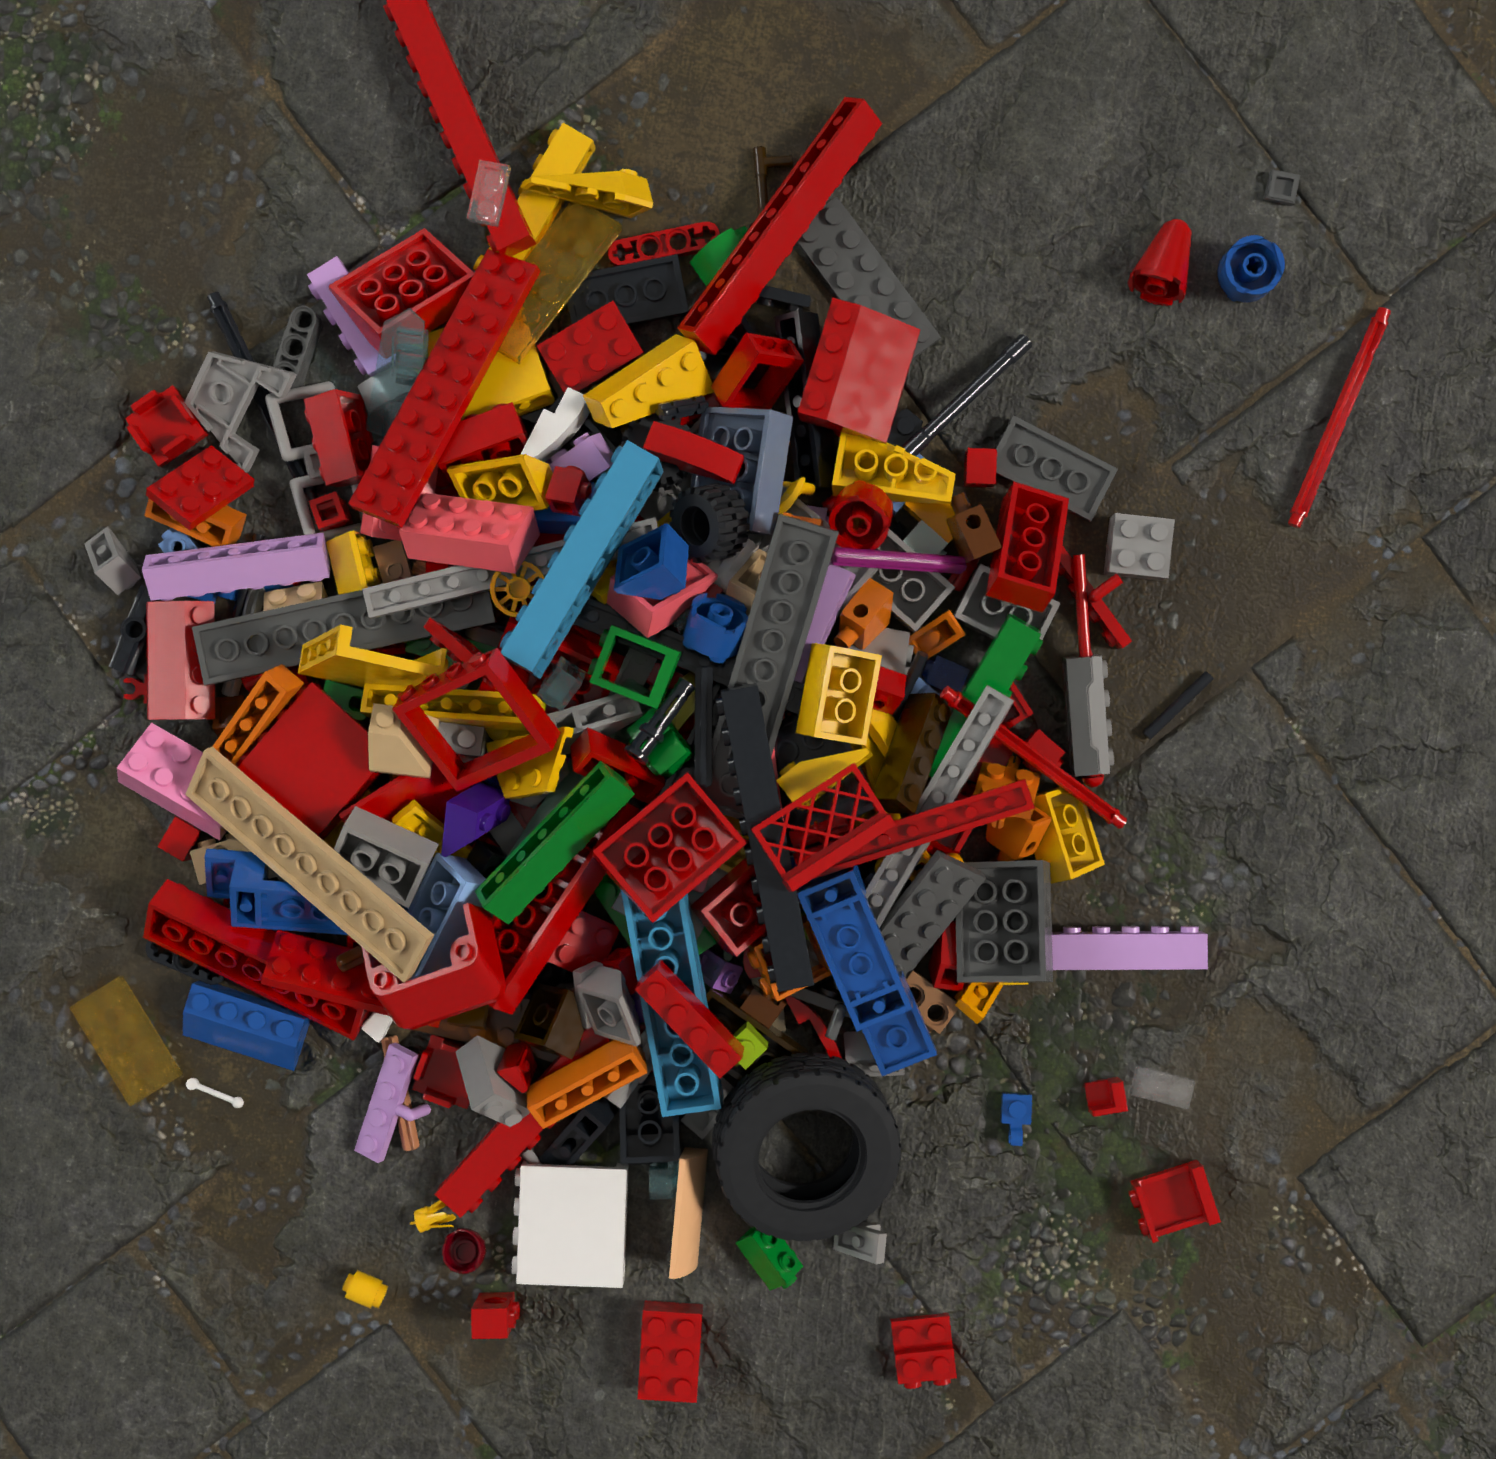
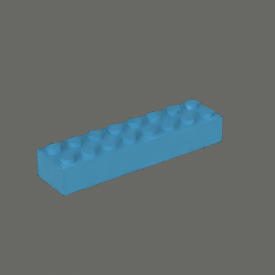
[500,440,664,679]
[621,890,724,1117]

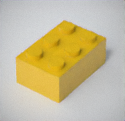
[796,643,882,746]

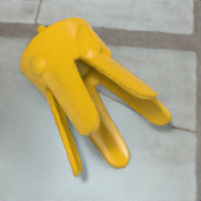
[410,1200,456,1233]

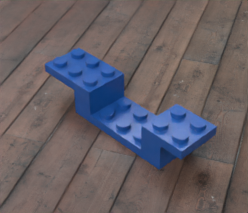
[790,834,937,1076]
[204,848,430,935]

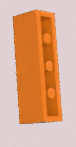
[213,664,305,767]
[526,1040,648,1129]

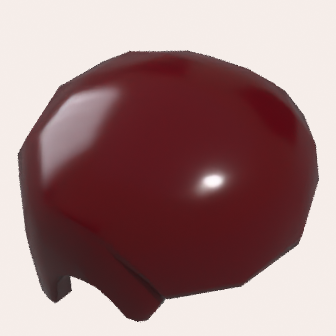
[442,1228,486,1274]

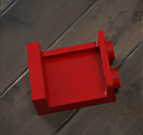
[1128,1160,1221,1243]

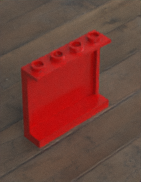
[237,682,382,841]

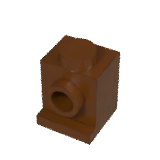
[739,983,787,1029]

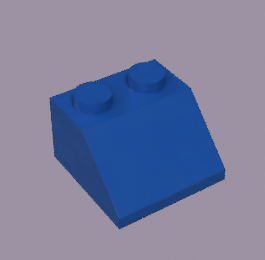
[614,523,689,600]

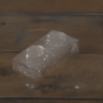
[467,160,511,227]
[1129,1065,1196,1110]

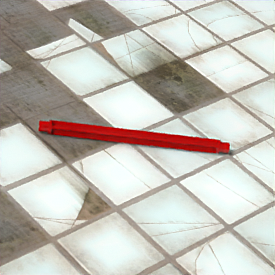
[1288,307,1391,528]
[940,686,1127,829]

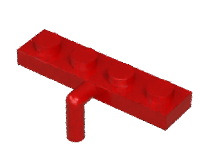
[1058,546,1132,649]

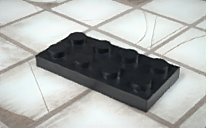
[563,254,689,326]

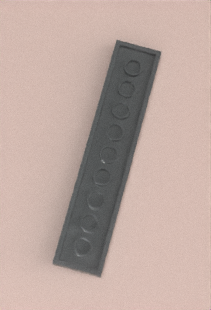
[701,514,839,819]
[192,590,497,686]

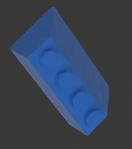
[183,981,311,1071]

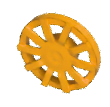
[490,561,545,617]

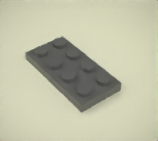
[996,415,1118,522]

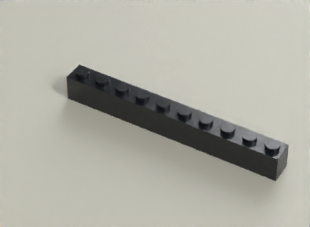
[716,683,814,992]

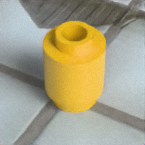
[342,1270,388,1309]

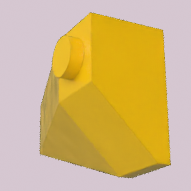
[521,169,653,218]

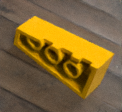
[583,334,714,428]

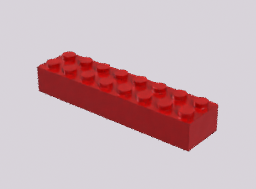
[488,802,642,1015]
[143,879,371,1041]

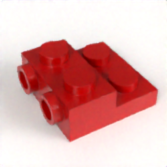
[890,1313,957,1389]

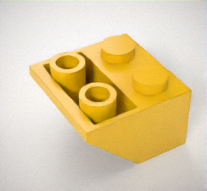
[326,530,382,595]

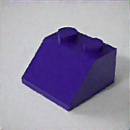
[441,782,511,857]

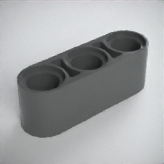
[273,306,323,389]

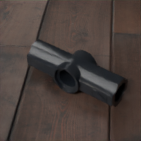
[109,585,162,676]

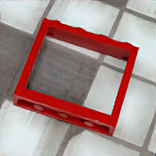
[392,648,561,792]

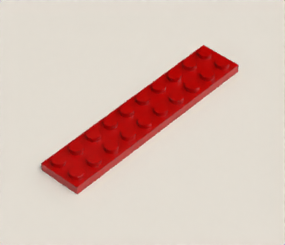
[348,249,541,528]

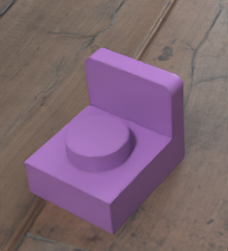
[699,949,743,994]

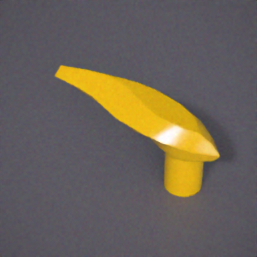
[778,477,815,516]

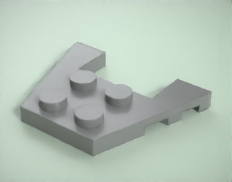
[184,351,297,473]

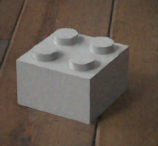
[1103,513,1175,581]

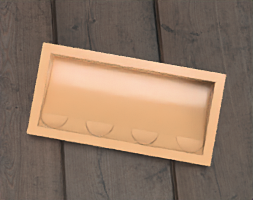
[669,1147,708,1279]

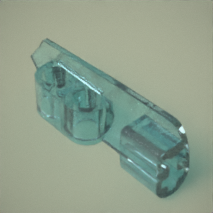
[366,308,429,437]

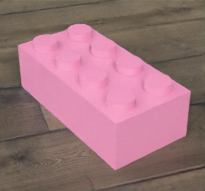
[117,723,227,840]

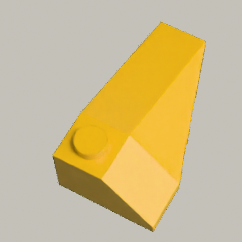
[832,432,956,504]

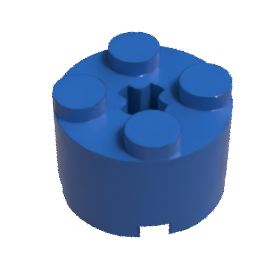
[1217,235,1285,302]
[682,593,749,663]

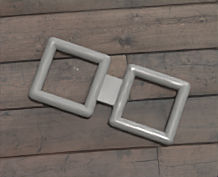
[265,381,363,541]

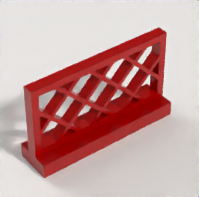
[750,763,896,892]

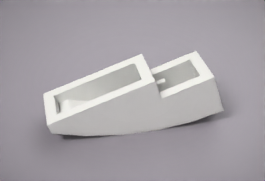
[520,387,590,462]

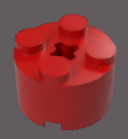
[829,480,893,550]

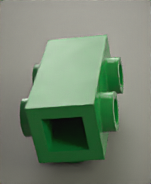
[735,1226,803,1291]

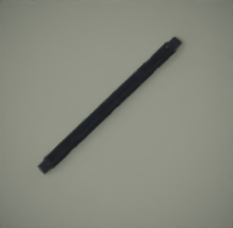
[207,292,318,507]

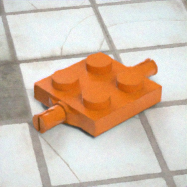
[973,756,1041,829]

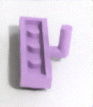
[354,1042,431,1163]

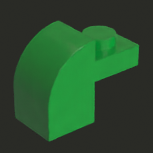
[689,226,748,286]

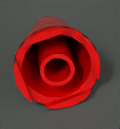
[1127,219,1192,306]

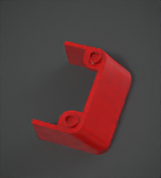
[361,903,506,1030]

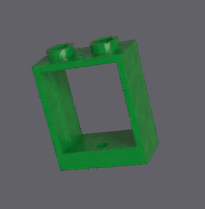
[587,625,682,709]

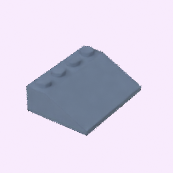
[690,407,793,536]

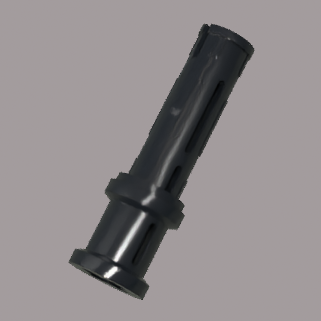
[624,677,695,765]

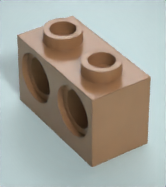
[906,969,958,1034]

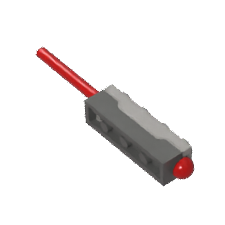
[1062,554,1114,788]

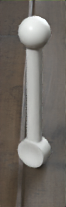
[186,1078,244,1108]

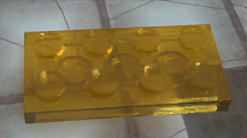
[69,976,183,1107]

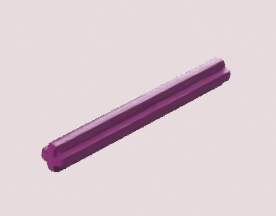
[831,547,967,574]

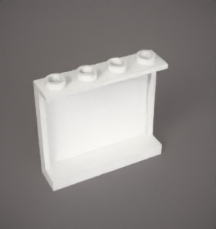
[512,1160,629,1288]

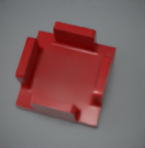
[125,385,209,468]
[412,1034,470,1109]

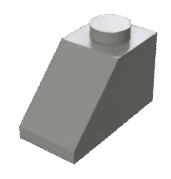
[84,526,141,595]

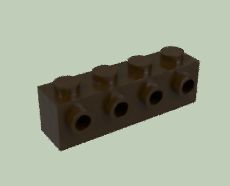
[873,693,953,814]

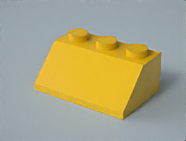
[447,454,553,511]
[1034,786,1105,884]

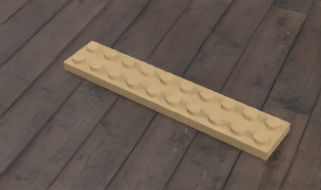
[185,746,434,983]

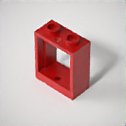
[711,333,804,410]

